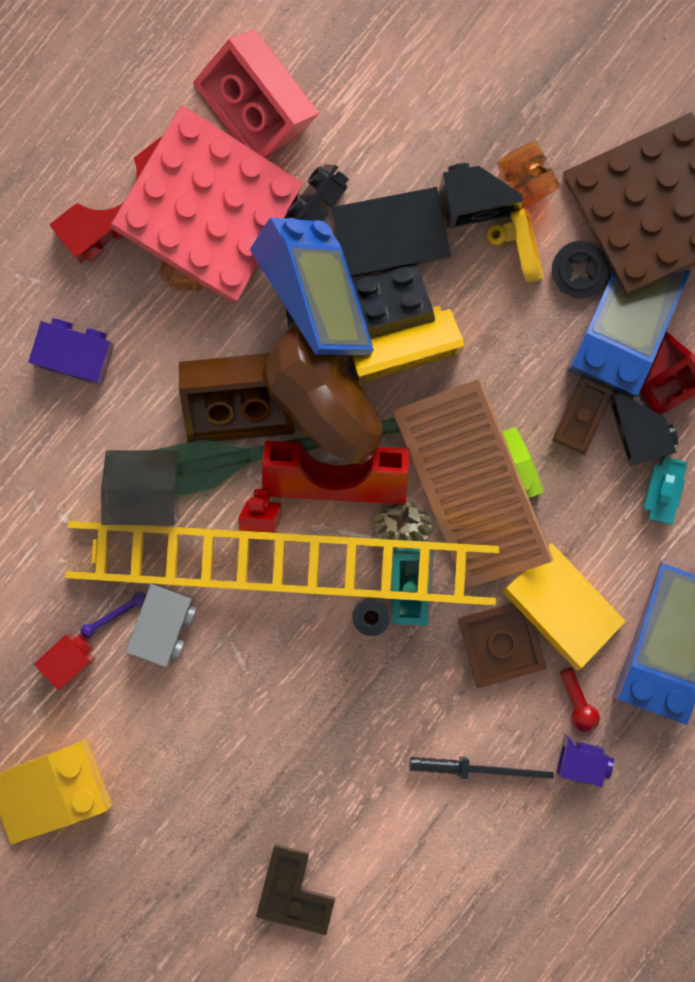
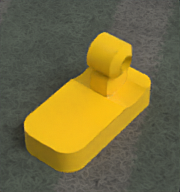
[487,208,544,283]

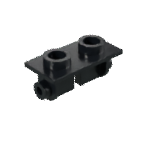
[285,164,349,221]

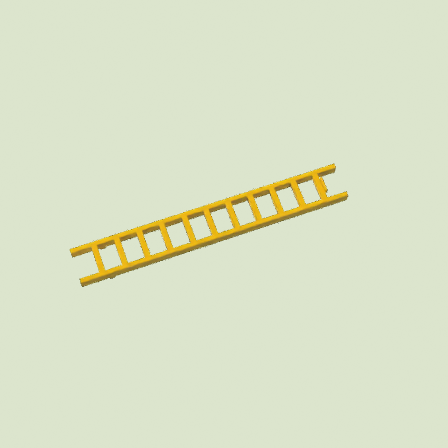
[65,521,500,605]

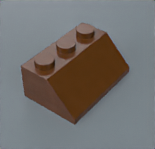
[179,353,294,444]

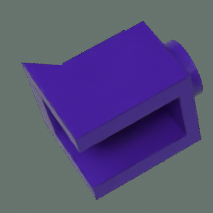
[556,734,614,787]

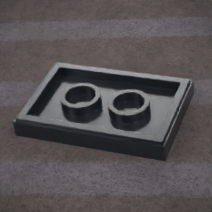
[332,187,451,277]

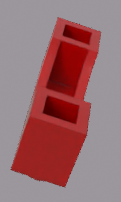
[49,136,162,264]
[262,440,409,505]

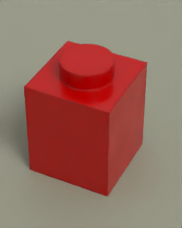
[34,633,95,691]

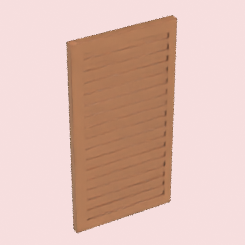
[393,378,553,589]

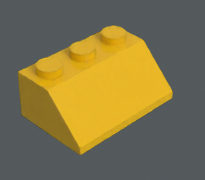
[350,306,465,384]

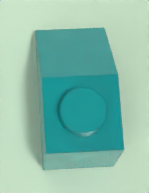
[392,549,433,626]

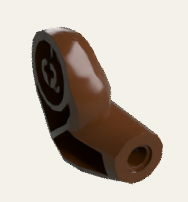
[262,321,383,464]

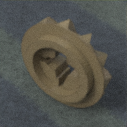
[374,500,432,549]

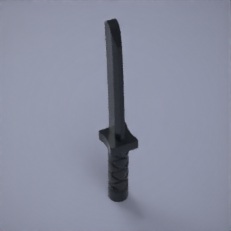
[409,756,554,779]

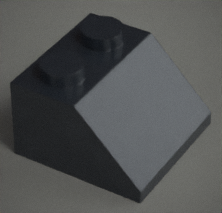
[439,163,523,229]

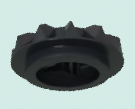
[552,241,609,298]

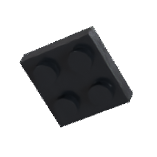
[352,263,435,339]

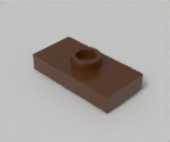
[551,375,614,455]

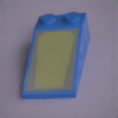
[250,217,374,355]
[567,269,691,399]
[612,563,695,725]

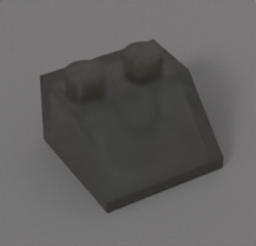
[101,450,179,525]

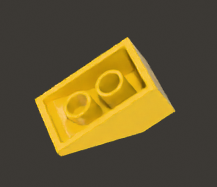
[0,738,113,845]

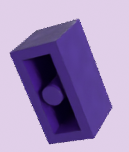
[28,318,114,386]

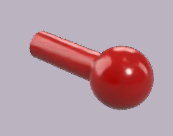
[560,667,600,732]

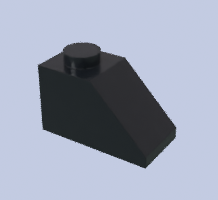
[610,393,678,467]

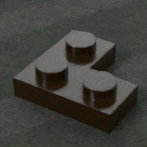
[256,844,335,935]

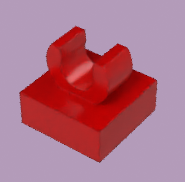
[238,489,282,533]

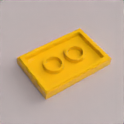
[502,543,626,671]

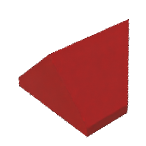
[640,331,695,415]

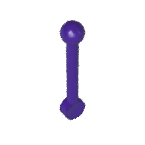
[80,592,146,638]

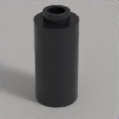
[353,598,390,636]

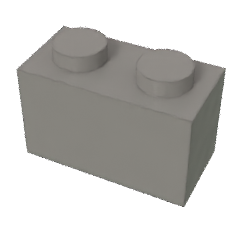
[126,584,197,667]

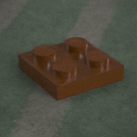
[457,603,547,688]

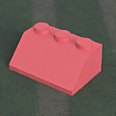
[193,29,320,159]

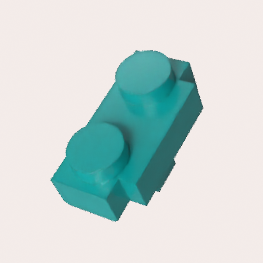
[642,457,688,525]

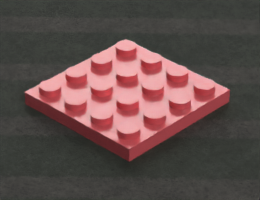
[110,105,303,304]

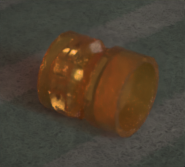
[496,141,561,208]

